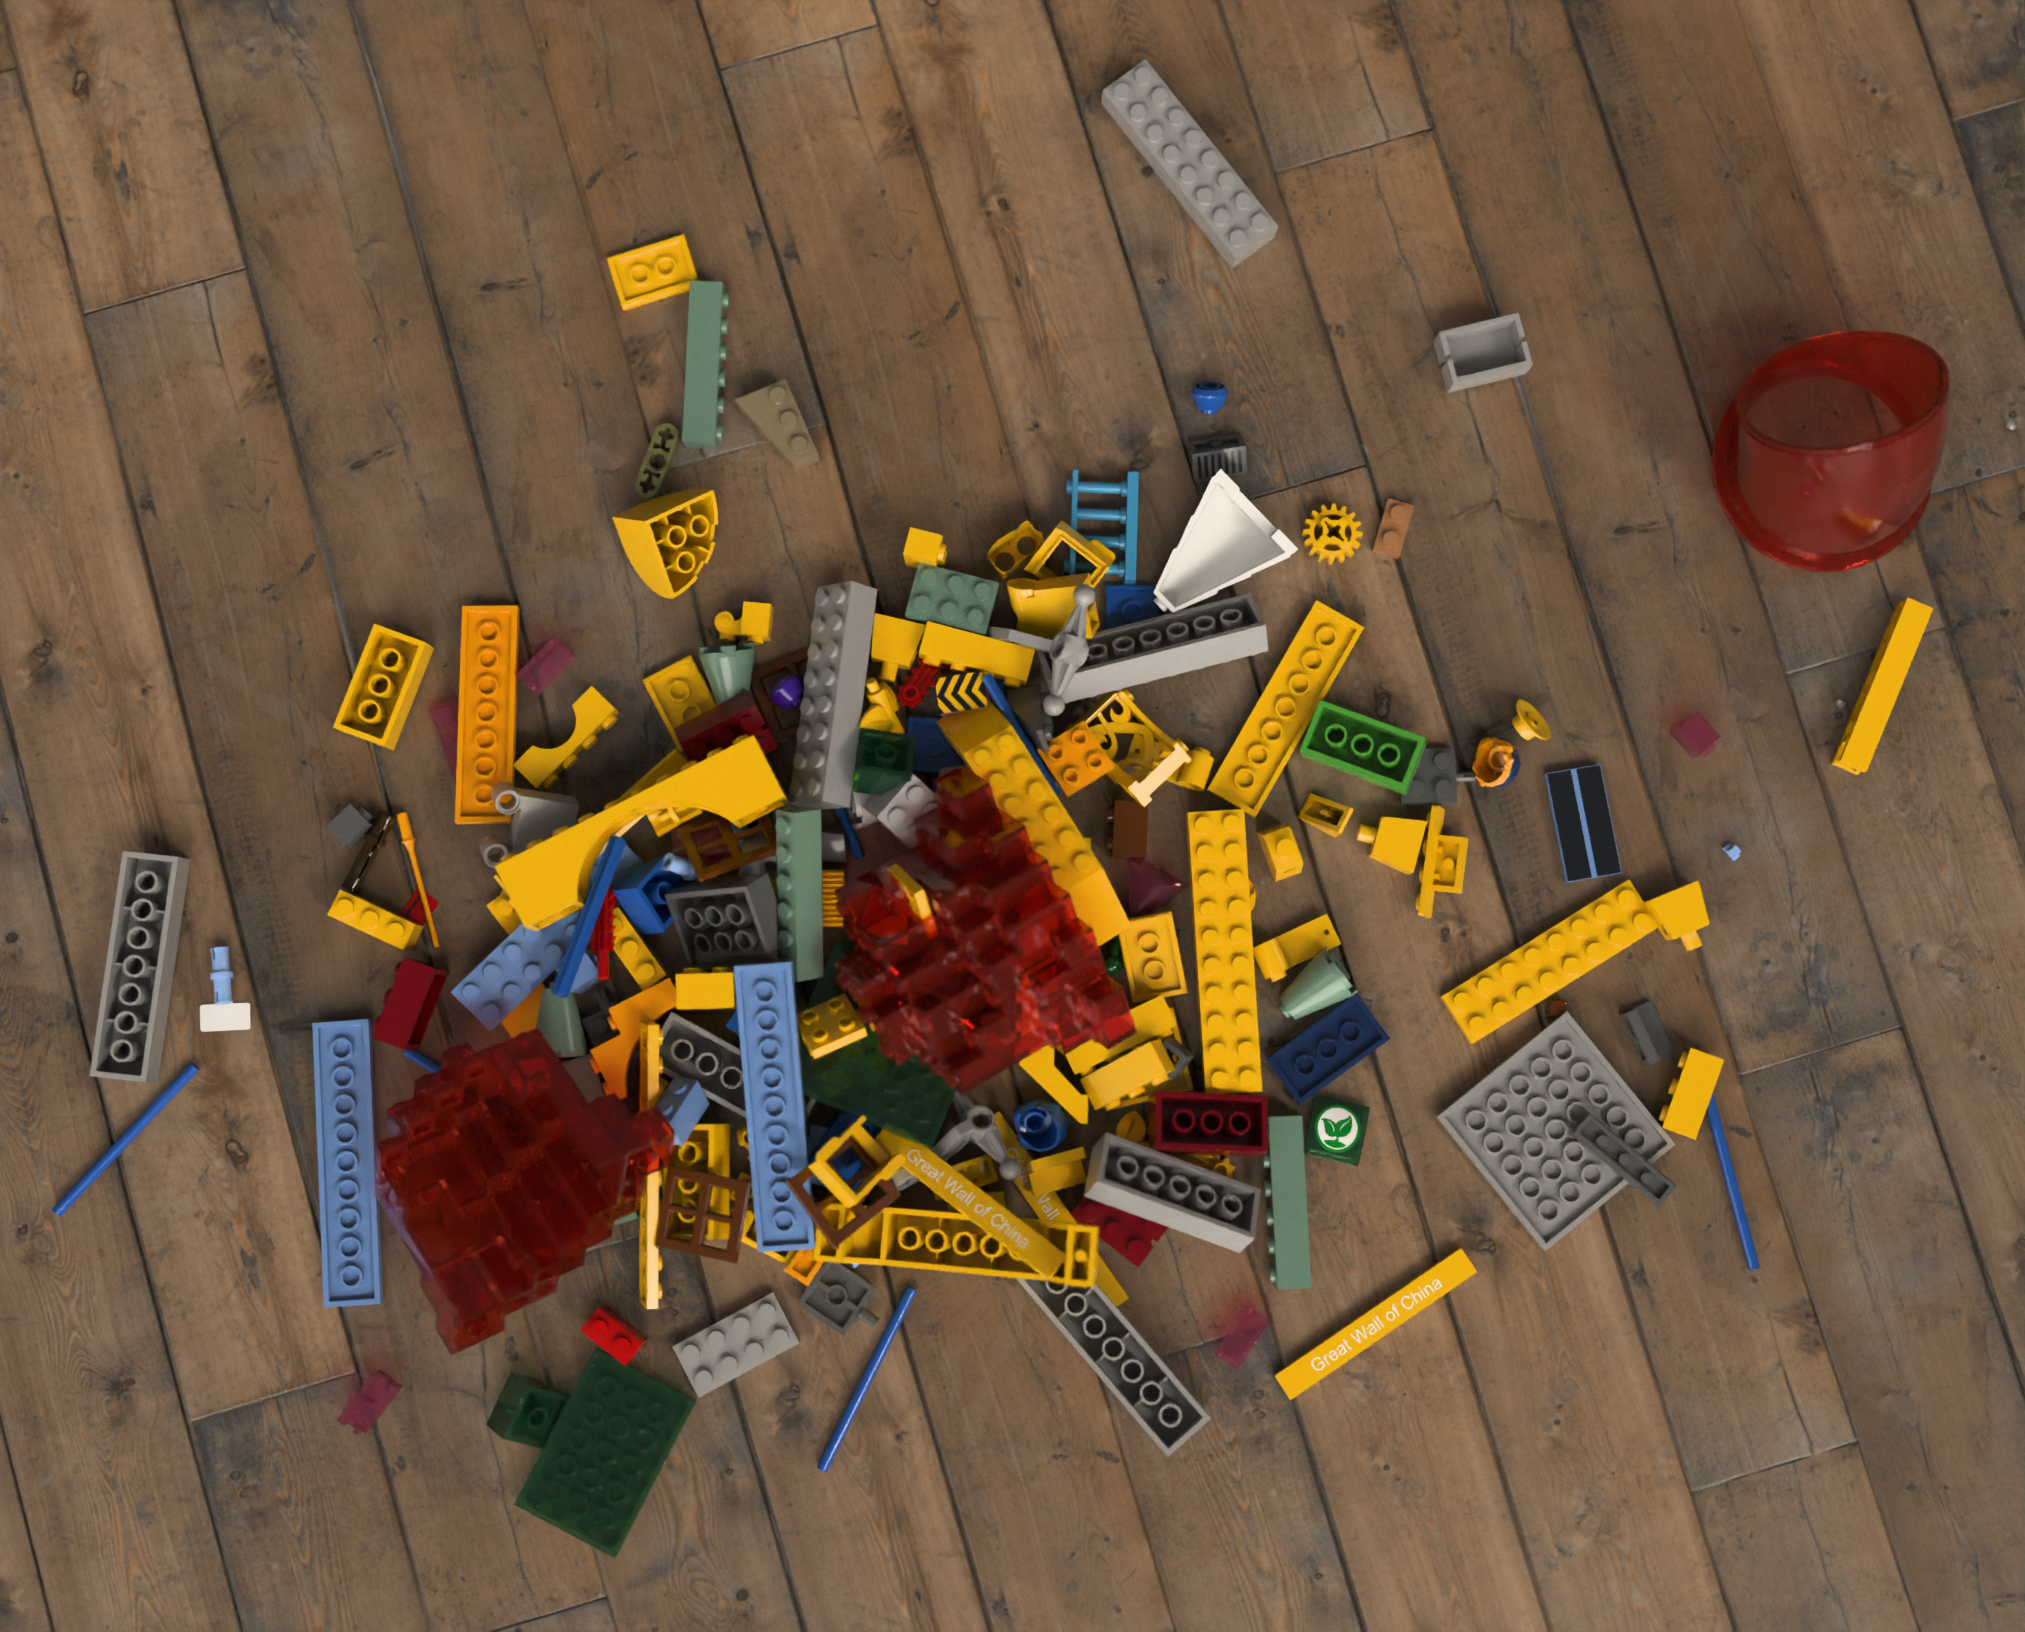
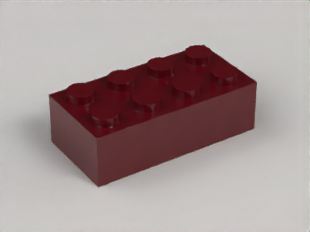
[1149,1091,1268,1157]

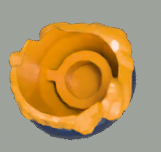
[1472,737,1521,787]

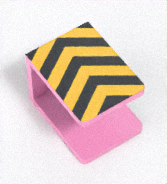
[934,671,991,717]

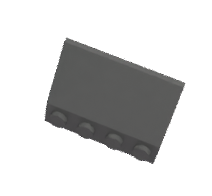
[664,873,777,970]

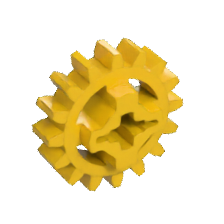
[1302,503,1363,565]

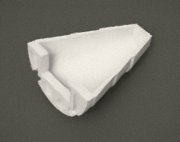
[1153,469,1298,613]

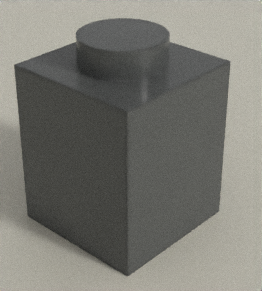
[325,803,374,849]

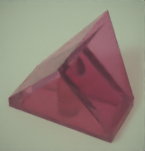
[1127,859,1188,916]

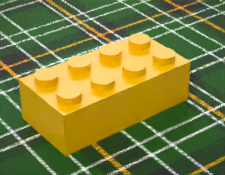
[333,624,434,751]
[663,1123,730,1241]

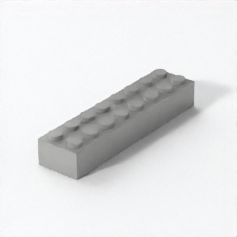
[1101,59,1278,269]
[789,581,877,810]
[1037,593,1268,704]
[89,851,190,1082]
[1016,1278,1211,1457]

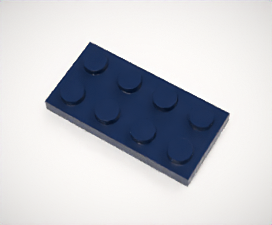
[1266,993,1390,1105]

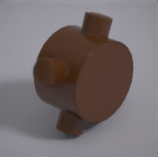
[1546,998,1567,1019]

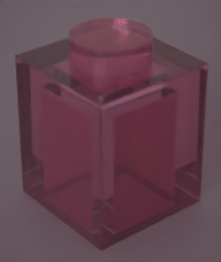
[1670,712,1721,758]

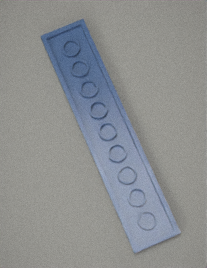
[734,961,816,1253]
[312,1019,384,1308]

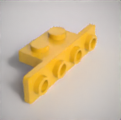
[1416,805,1469,918]

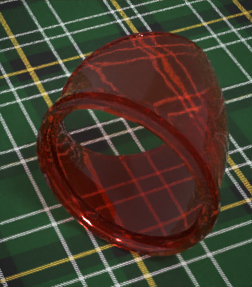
[1712,330,1950,573]

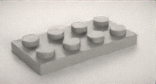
[673,1291,800,1398]

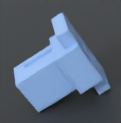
[1722,843,1741,861]

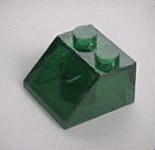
[851,728,916,796]
[486,1372,572,1450]

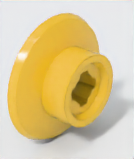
[1512,699,1551,740]

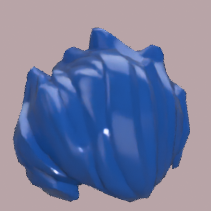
[1013,1099,1069,1152]

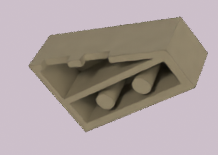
[735,379,820,472]

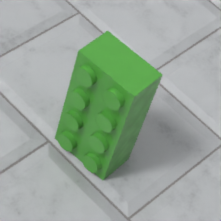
[1300,700,1426,795]

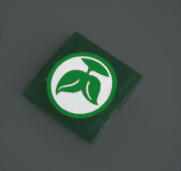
[1304,1095,1370,1167]

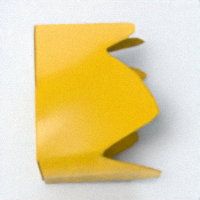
[987,521,1044,580]

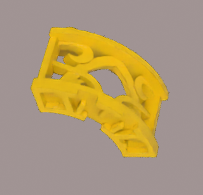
[1064,688,1192,807]

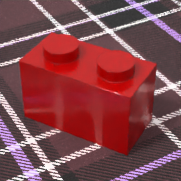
[580,1304,648,1366]

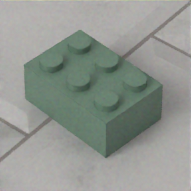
[905,562,999,636]

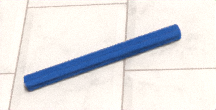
[552,835,626,998]

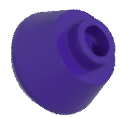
[770,674,804,710]

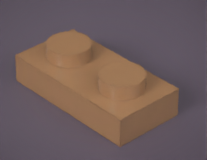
[1371,498,1414,560]

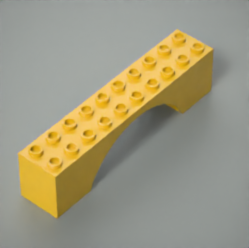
[495,734,790,932]

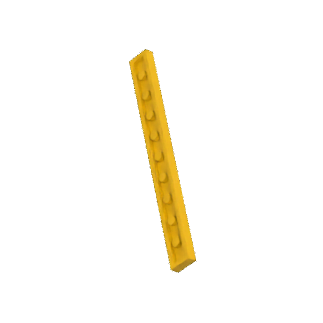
[639,1021,663,1309]

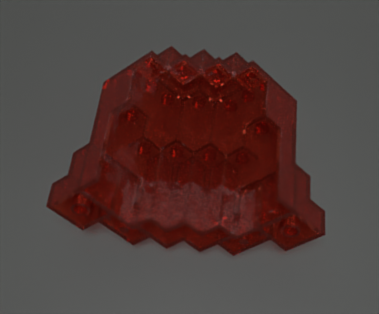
[834,765,1137,1095]
[375,1028,675,1356]

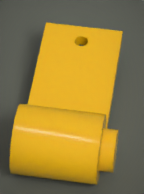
[1126,734,1214,792]
[1253,914,1341,982]

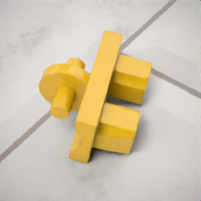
[646,807,703,837]

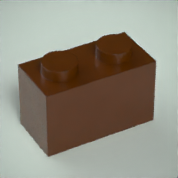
[1106,800,1148,860]

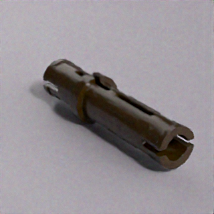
[341,811,396,894]

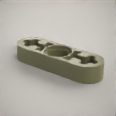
[635,423,680,501]

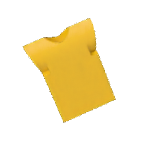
[1007,573,1100,648]

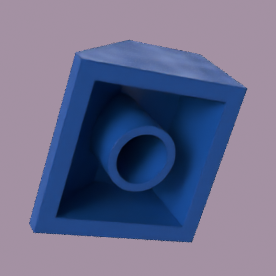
[612,853,684,935]

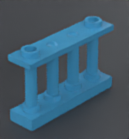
[1064,470,1139,585]

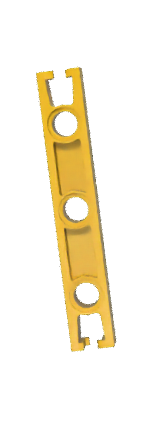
[1831,597,1933,775]

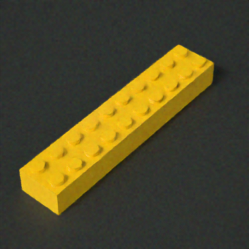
[1185,809,1262,1094]

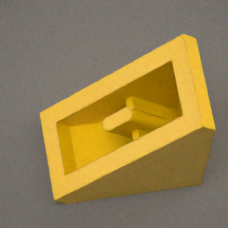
[1298,793,1354,838]

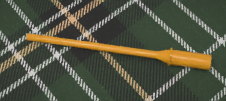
[396,812,440,948]

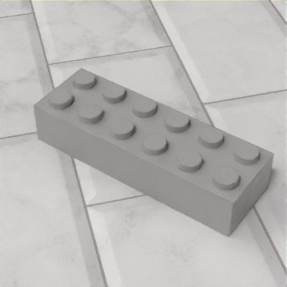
[659,1012,822,1123]
[1084,1132,1261,1253]

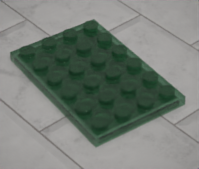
[514,1347,697,1558]

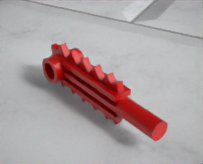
[896,660,949,710]
[590,885,616,980]

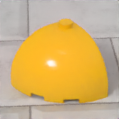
[612,488,718,599]

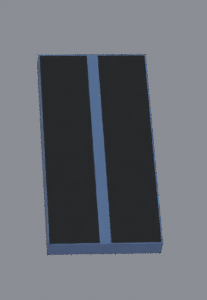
[1544,764,1622,883]

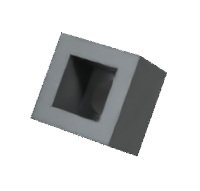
[1163,1038,1194,1080]

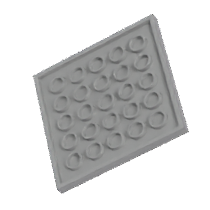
[1435,1011,1676,1251]

